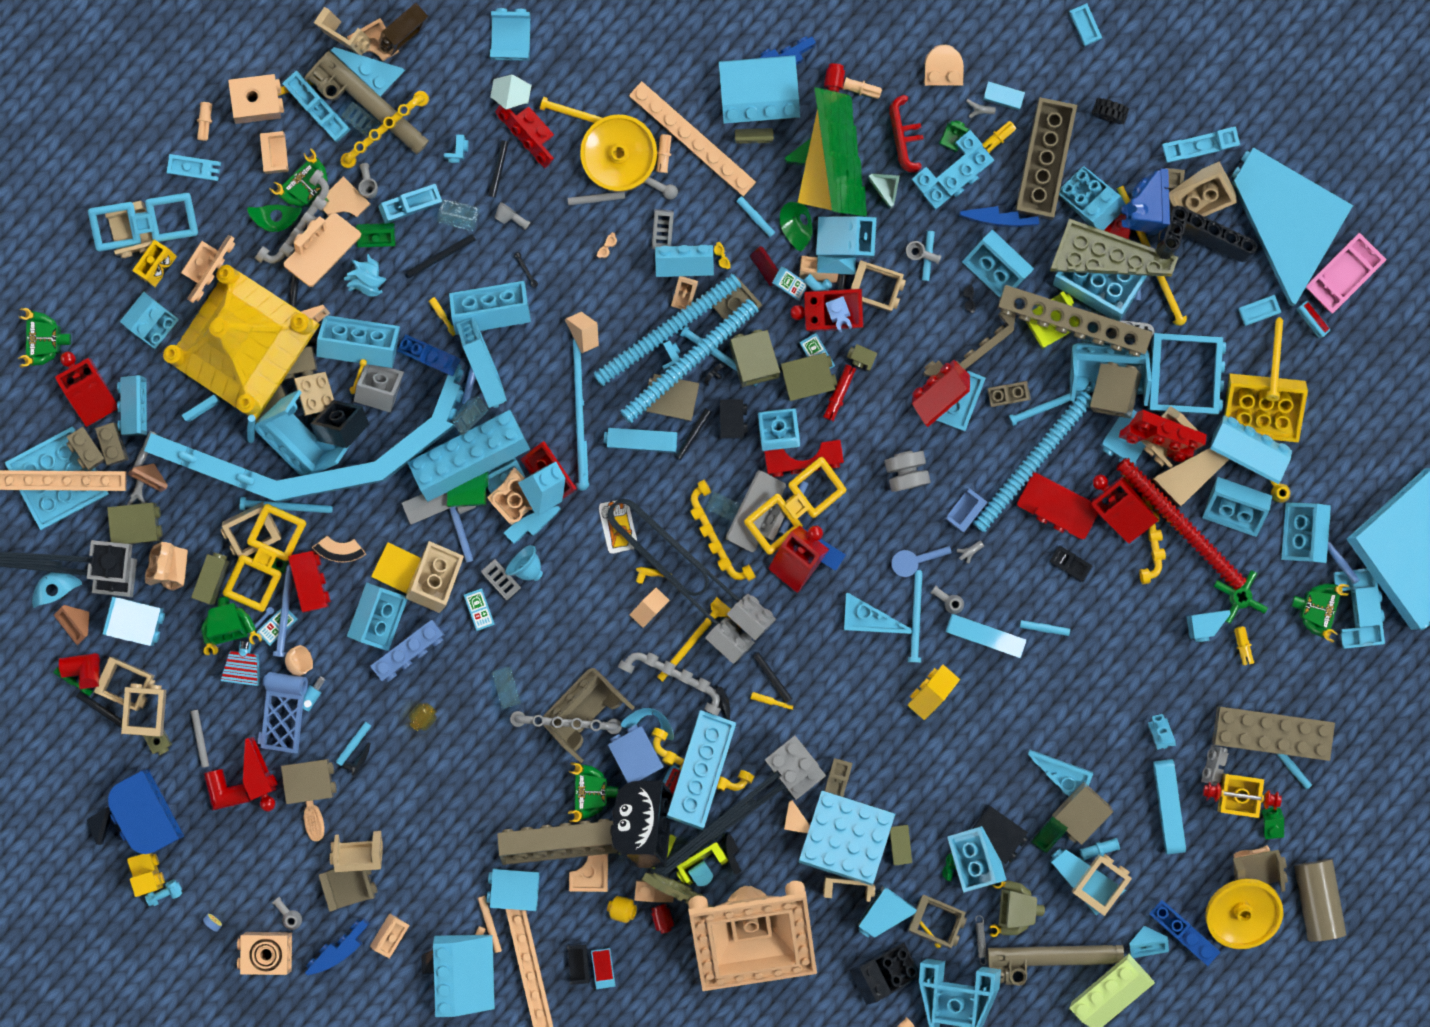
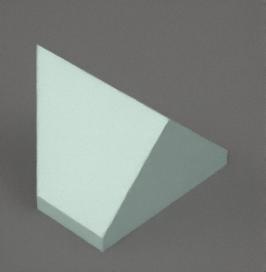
[490,75,531,109]
[868,174,900,209]

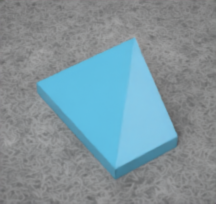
[817,255,856,275]
[1129,926,1169,958]

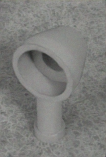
[358,163,378,199]
[495,202,530,230]
[906,241,941,264]
[930,585,964,614]
[272,897,302,930]

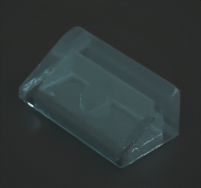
[437,199,480,231]

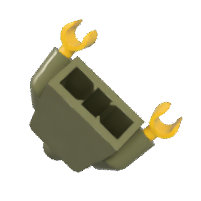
[989,880,1045,937]

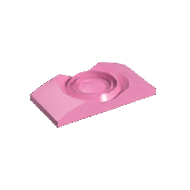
[1305,233,1387,314]

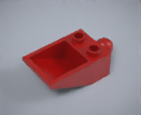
[790,289,863,332]
[55,352,118,427]
[1091,475,1159,544]
[769,526,829,593]
[243,737,278,812]

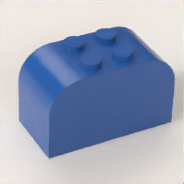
[108,769,185,854]

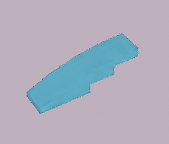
[282,70,351,142]
[945,614,1026,658]

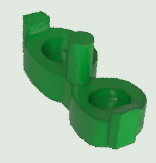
[942,853,957,881]

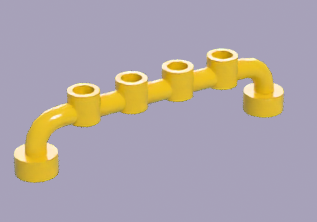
[340,91,429,168]
[1124,475,1166,585]
[690,479,756,581]
[651,727,755,792]

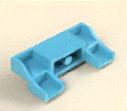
[912,130,994,210]
[1333,568,1385,649]

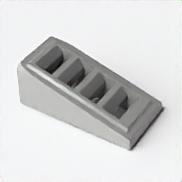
[652,209,674,249]
[481,559,521,600]

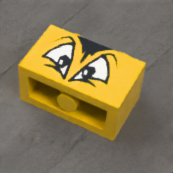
[132,239,177,287]

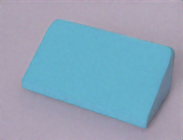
[983,82,1025,111]

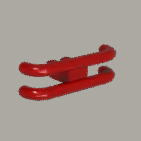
[889,95,924,173]

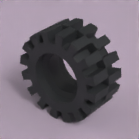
[1092,98,1129,124]

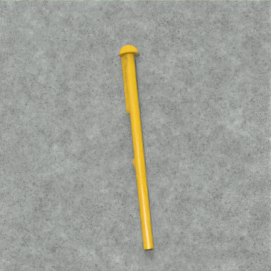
[1117,186,1187,326]

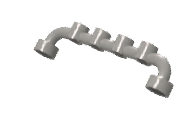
[255,169,329,264]
[618,652,721,716]
[510,711,622,734]

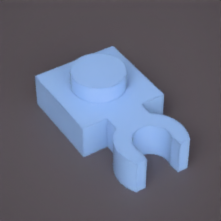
[826,296,852,333]

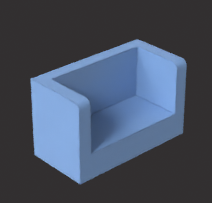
[945,488,987,533]

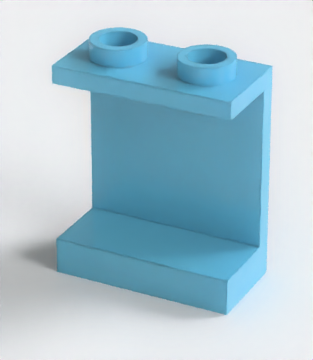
[490,8,531,61]
[1101,410,1145,465]
[487,868,540,911]

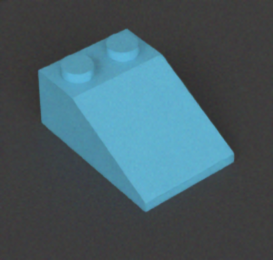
[947,826,1006,893]

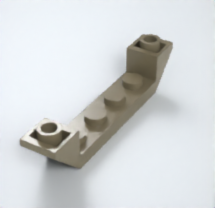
[923,301,1017,377]

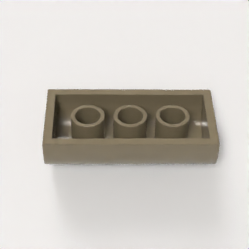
[1294,858,1347,942]

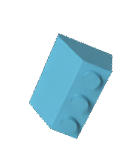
[962,230,1034,297]
[655,245,714,277]
[117,375,147,436]
[1202,477,1272,537]
[1281,503,1331,563]
[347,582,407,651]

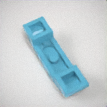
[1162,127,1240,163]

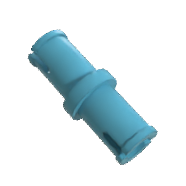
[1079,838,1120,861]

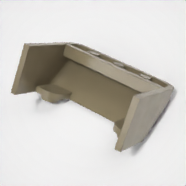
[543,668,635,763]

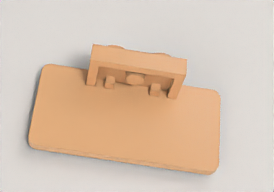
[284,213,361,287]
[181,235,235,303]

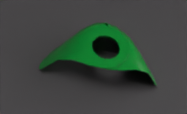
[779,202,812,251]
[247,205,302,232]

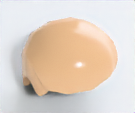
[285,645,313,676]

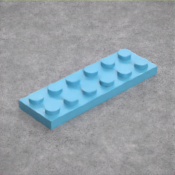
[666,710,736,830]

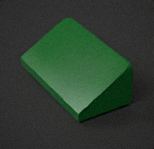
[356,223,395,248]

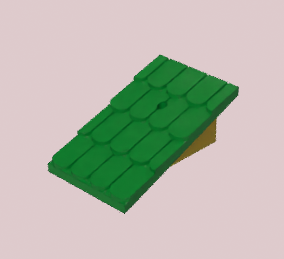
[798,87,867,217]

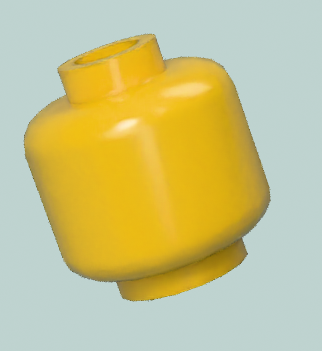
[607,896,637,923]

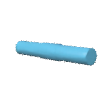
[736,196,776,237]
[922,231,935,281]
[247,415,255,443]
[1020,620,1070,636]
[336,721,371,766]
[1277,754,1312,790]

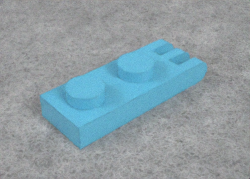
[167,154,221,181]

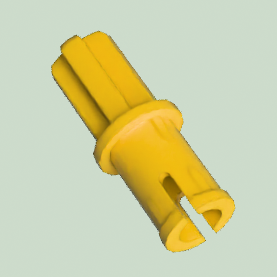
[982,121,1016,153]
[1234,626,1254,665]

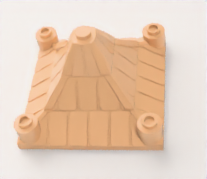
[688,881,817,991]

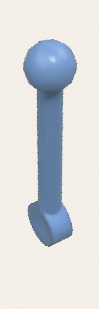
[245,607,274,638]

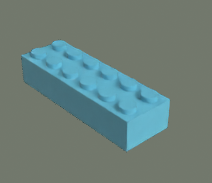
[407,410,530,502]

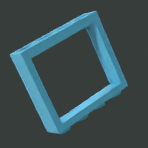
[456,317,507,408]
[1148,333,1226,415]

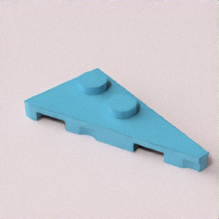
[331,47,405,97]
[844,593,912,634]
[1028,749,1093,797]

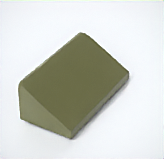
[735,128,774,144]
[890,825,912,866]

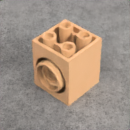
[228,74,284,124]
[237,932,292,975]

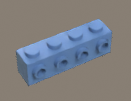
[371,619,445,682]

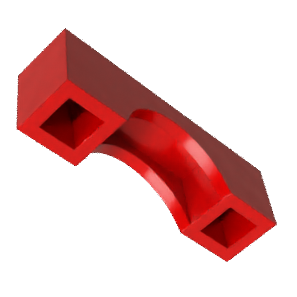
[764,440,844,477]

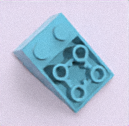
[1059,166,1126,230]
[816,217,876,258]

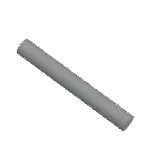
[568,191,625,205]
[190,710,209,768]

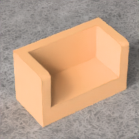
[260,131,289,174]

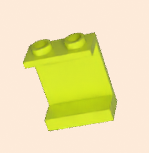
[1026,291,1079,349]
[676,842,729,885]

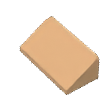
[799,256,838,283]
[370,914,410,959]

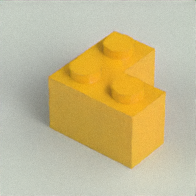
[907,665,960,720]
[127,853,165,897]

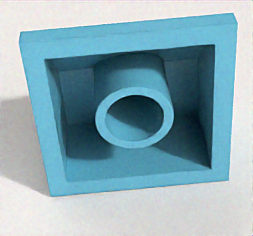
[518,462,565,516]
[1186,610,1230,642]

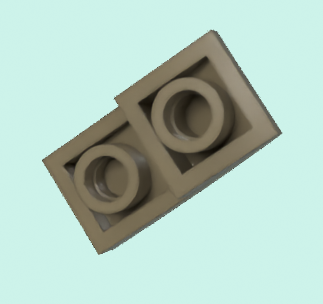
[987,381,1031,407]

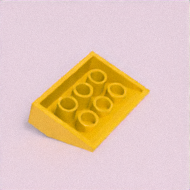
[1224,373,1308,442]

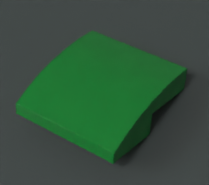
[447,471,489,507]

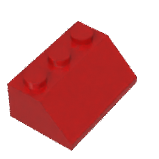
[912,360,970,427]
[288,551,331,613]

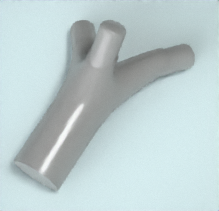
[966,99,996,118]
[127,480,146,505]
[957,541,984,563]

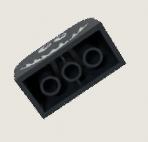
[610,781,673,868]

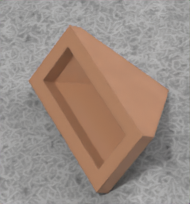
[127,464,168,492]
[54,605,89,645]

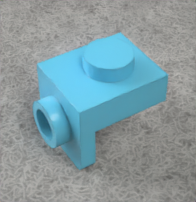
[444,135,469,163]
[662,341,681,371]

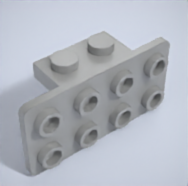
[726,470,786,552]

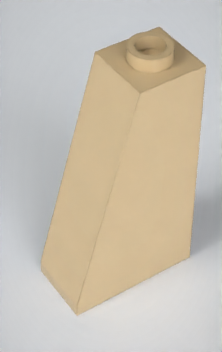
[1152,448,1229,507]

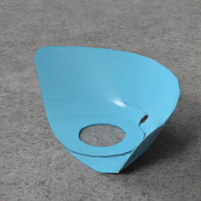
[32,572,82,608]
[621,708,674,740]

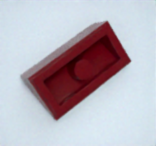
[750,246,779,286]

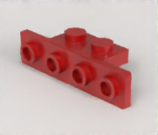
[495,105,554,168]

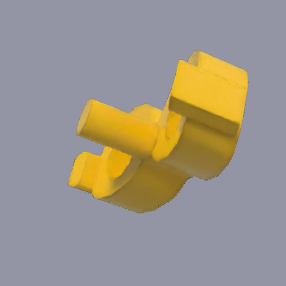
[713,242,730,269]

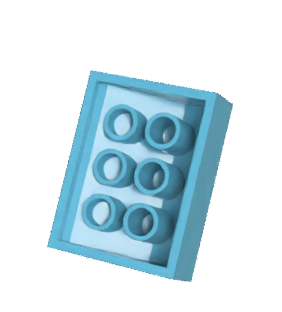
[719,55,800,124]
[1053,272,1147,321]
[433,935,495,1017]

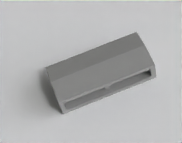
[402,492,451,524]

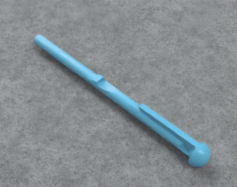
[573,339,589,491]

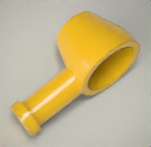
[1270,480,1290,503]

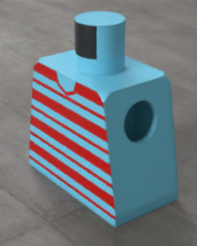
[221,641,260,686]

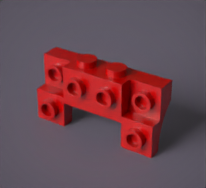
[1119,410,1207,462]

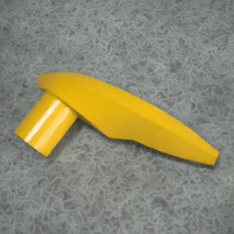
[636,567,672,584]

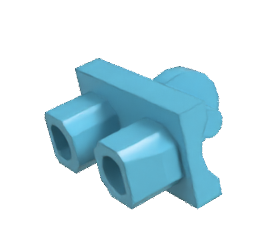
[1148,714,1176,750]

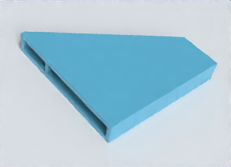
[1231,148,1353,306]
[1347,468,1430,630]

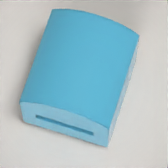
[688,860,713,886]

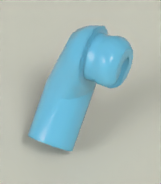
[804,274,832,291]

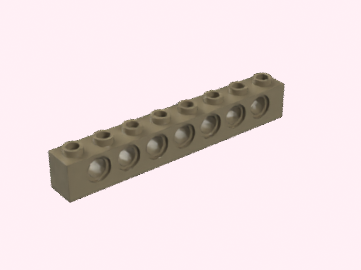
[997,285,1153,357]

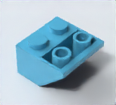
[120,292,179,349]

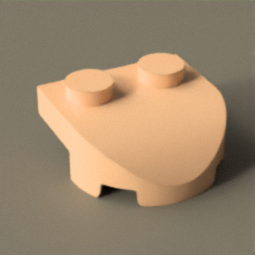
[924,45,964,86]

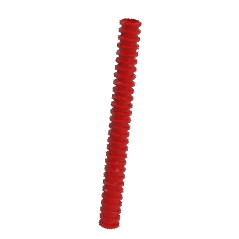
[1116,458,1246,590]

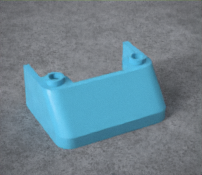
[1070,343,1152,406]
[255,390,349,476]

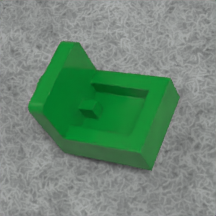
[939,120,969,152]
[1262,808,1284,839]

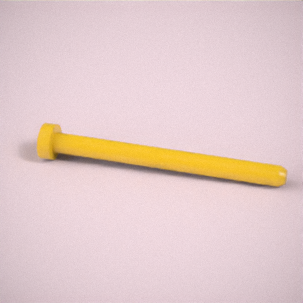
[540,97,602,123]
[1266,317,1283,402]

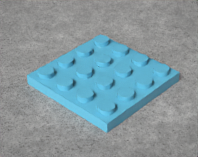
[5,426,109,530]
[799,791,895,886]

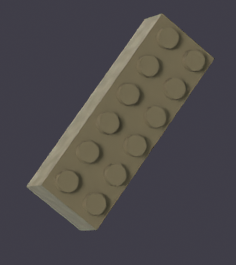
[1015,97,1077,220]
[1212,706,1335,761]
[497,819,617,865]

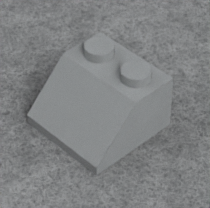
[354,364,404,413]

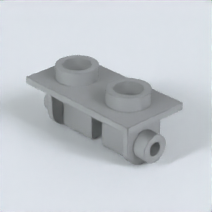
[1201,745,1229,785]

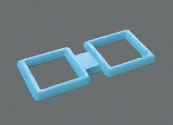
[88,193,198,252]

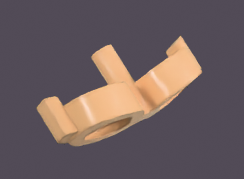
[597,232,617,258]

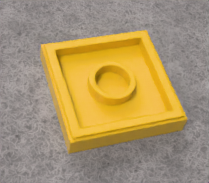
[371,542,421,593]

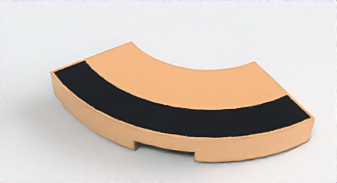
[312,536,366,562]

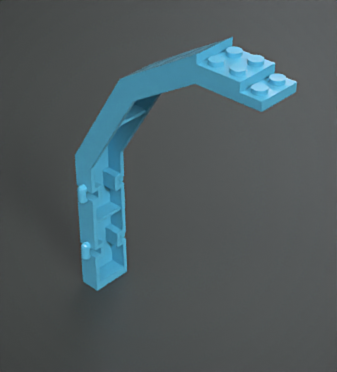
[144,364,464,502]

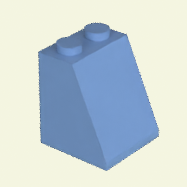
[608,724,664,783]

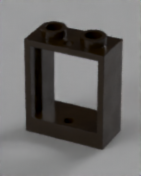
[378,3,429,56]

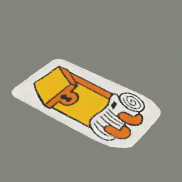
[599,500,637,553]

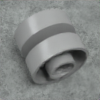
[884,451,931,492]

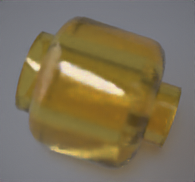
[408,702,437,731]

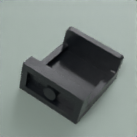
[972,805,1028,864]

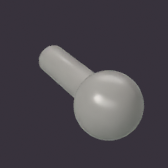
[644,177,678,200]

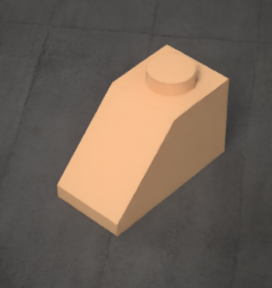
[635,880,674,902]

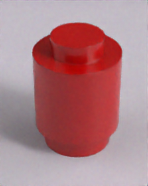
[824,63,845,92]
[651,904,675,934]

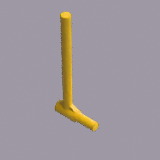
[657,597,741,682]

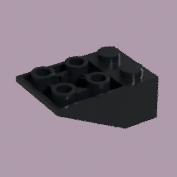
[849,942,919,1005]

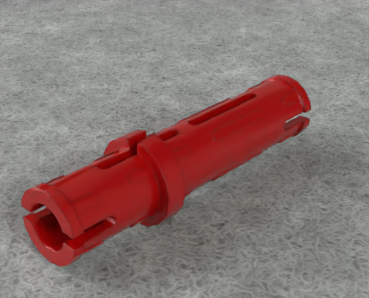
[823,364,857,422]

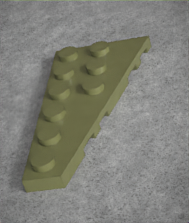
[1050,219,1178,277]
[642,872,714,908]

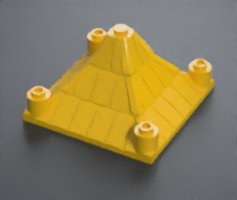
[163,265,320,421]

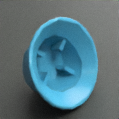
[505,545,543,581]

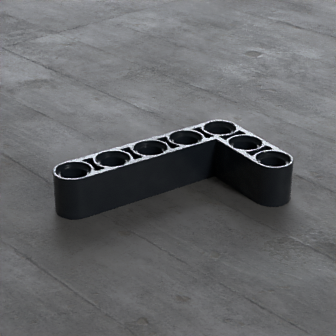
[1156,206,1257,262]

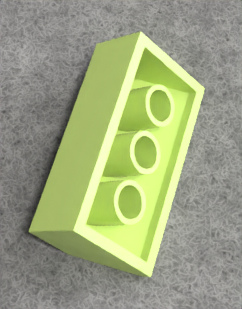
[1070,954,1155,1027]

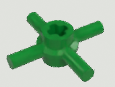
[1213,570,1268,624]

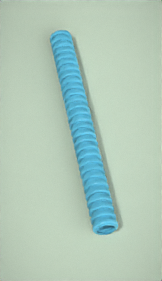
[594,273,742,386]
[620,299,759,423]
[972,391,1092,532]

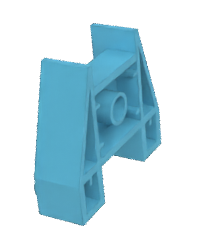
[919,959,1001,1027]

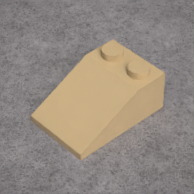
[1169,162,1237,217]
[405,541,464,613]

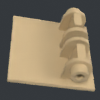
[294,372,334,415]

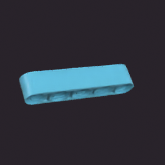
[1153,759,1186,855]

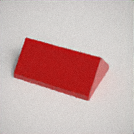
[520,441,577,499]

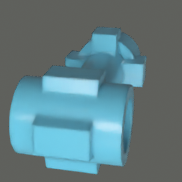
[145,879,182,906]

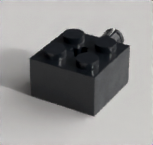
[307,400,369,448]

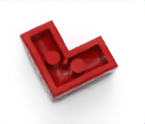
[59,653,100,689]
[204,769,250,811]

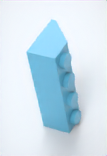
[449,281,531,335]
[317,315,400,368]
[1210,415,1292,484]

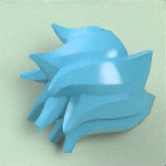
[344,254,386,297]

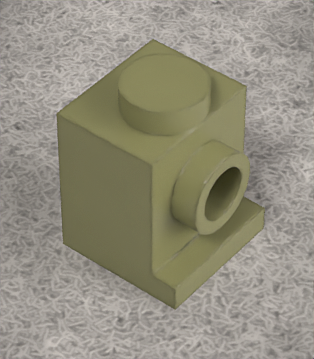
[847,344,877,372]
[142,727,172,756]

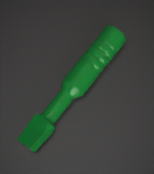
[53,667,93,697]

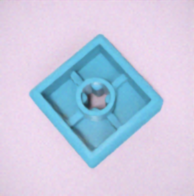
[758,408,800,451]

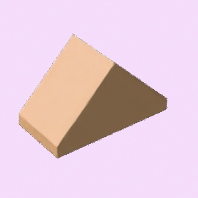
[671,276,698,309]
[565,312,599,353]
[630,588,670,628]
[784,799,810,833]

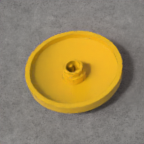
[580,115,657,192]
[1205,879,1283,949]

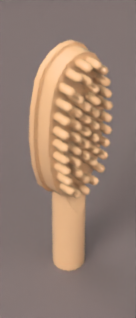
[304,800,324,841]

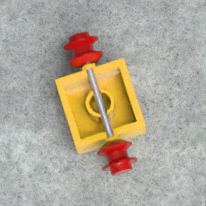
[1203,773,1282,818]

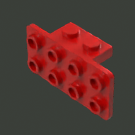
[1017,473,1098,540]

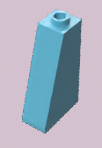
[604,428,678,454]
[1050,848,1126,915]

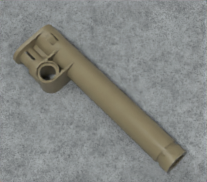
[304,51,429,155]
[987,945,1124,986]

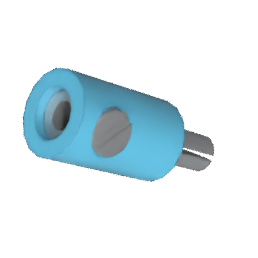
[297,676,325,712]

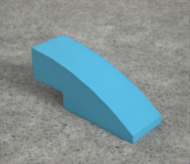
[378,184,442,224]
[504,506,561,544]

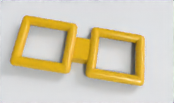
[744,457,846,555]
[223,504,306,612]

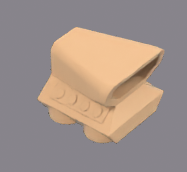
[487,468,532,525]
[145,542,188,591]

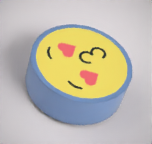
[203,913,222,931]

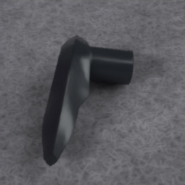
[716,686,730,720]
[343,742,371,776]

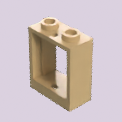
[851,260,906,313]
[220,502,281,557]
[94,657,155,711]
[121,683,166,736]
[1071,854,1132,916]

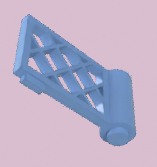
[258,672,308,753]

